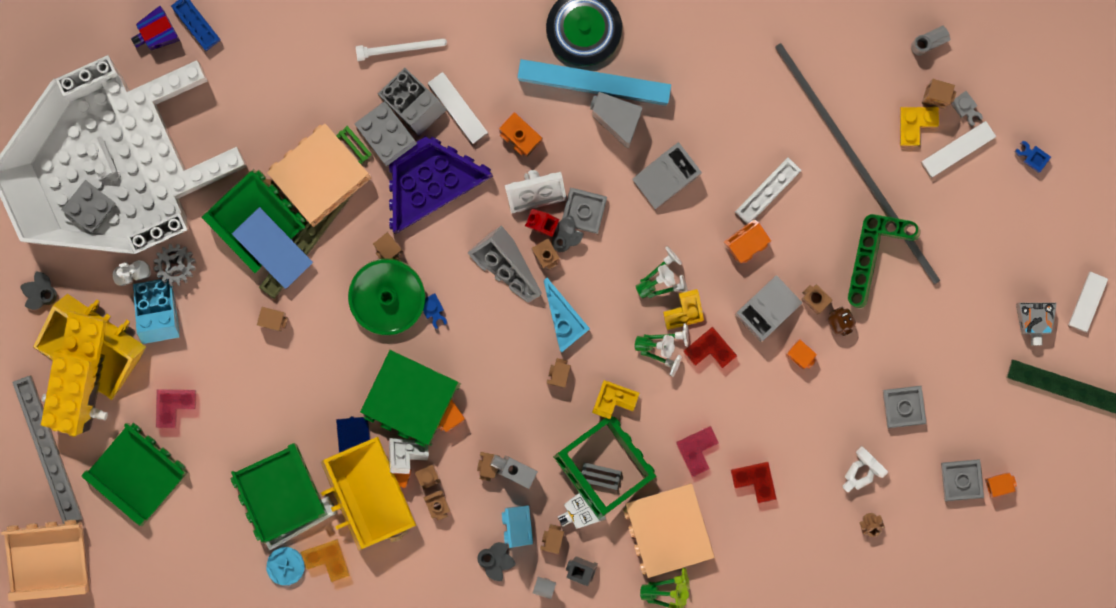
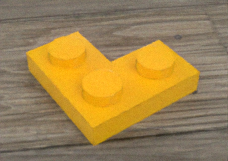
[900,107,939,146]
[663,289,704,330]
[592,380,640,419]

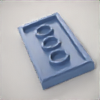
[232,207,313,289]

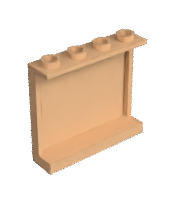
[267,124,372,227]
[623,483,715,578]
[1,520,89,601]

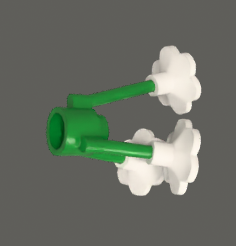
[636,246,688,299]
[634,323,689,377]

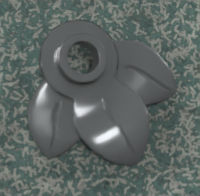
[551,216,584,252]
[20,271,57,310]
[477,542,516,581]

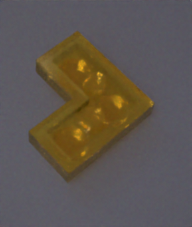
[301,539,350,582]

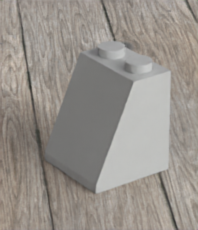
[590,92,643,148]

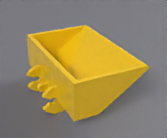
[33,294,146,400]
[320,437,416,551]

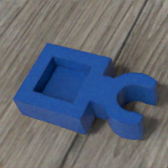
[1014,141,1051,173]
[423,293,447,329]

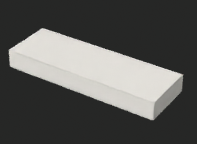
[1068,272,1108,332]

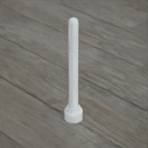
[356,39,447,61]

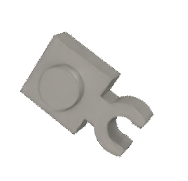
[951,91,983,126]

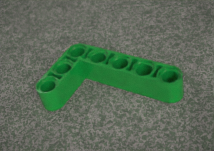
[848,214,921,308]

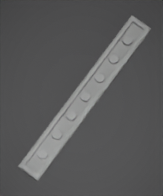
[12,375,83,524]

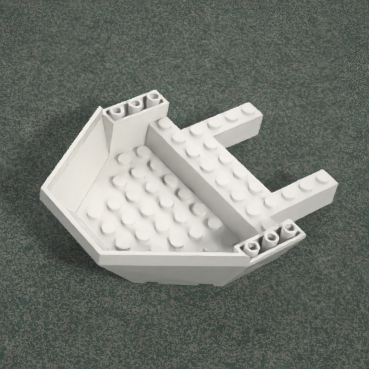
[0,55,247,254]

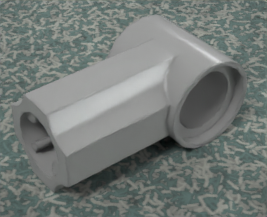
[911,25,951,56]
[533,577,556,599]

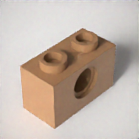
[922,79,956,109]

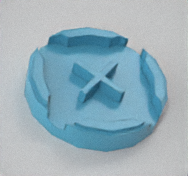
[266,547,305,585]

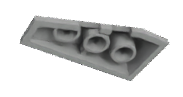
[468,225,542,303]

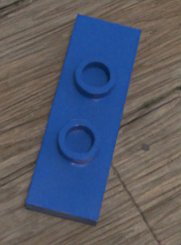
[171,0,221,51]

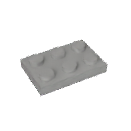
[354,101,417,166]

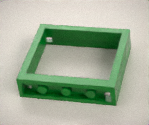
[553,416,657,519]

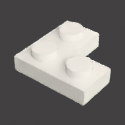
[389,438,429,474]

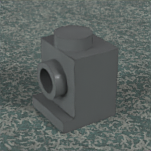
[566,556,598,586]

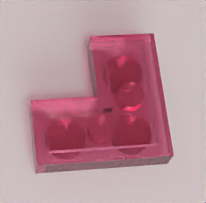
[156,389,196,428]
[676,426,719,477]

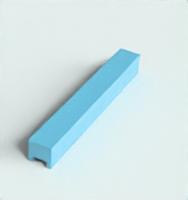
[517,59,671,106]

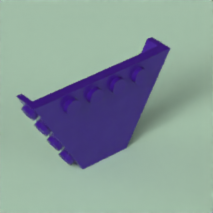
[389,137,493,234]

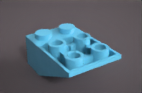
[133,279,180,344]
[502,505,533,548]

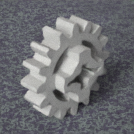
[154,244,196,286]

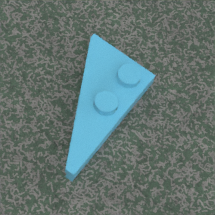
[544,278,590,352]

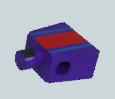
[131,6,180,50]

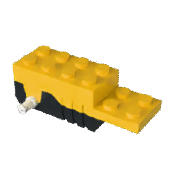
[41,311,108,437]

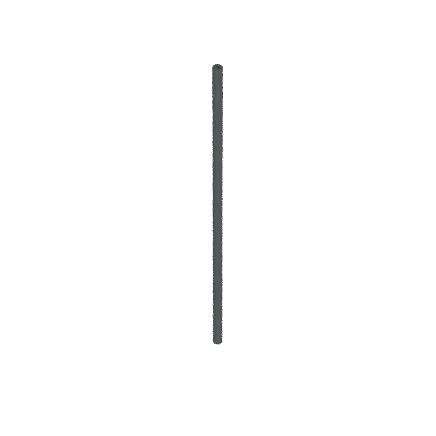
[775,43,940,284]

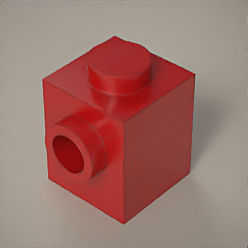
[525,209,560,237]

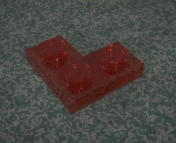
[683,327,737,368]
[730,462,777,503]

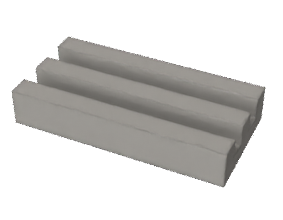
[581,463,621,490]

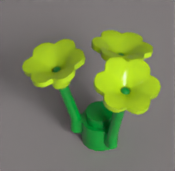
[640,567,690,608]

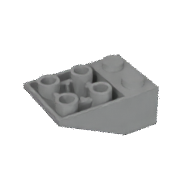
[377,68,446,136]
[632,142,702,209]
[735,275,802,342]

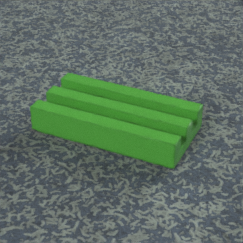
[336,126,372,164]

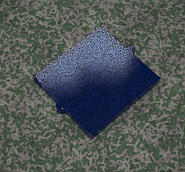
[336,416,370,453]

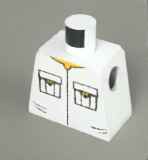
[558,493,606,529]

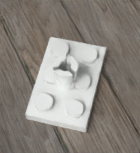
[505,170,567,214]

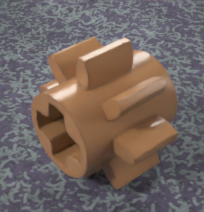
[859,513,885,537]

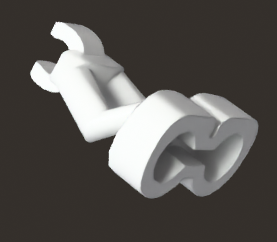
[112,260,151,286]
[843,446,888,492]

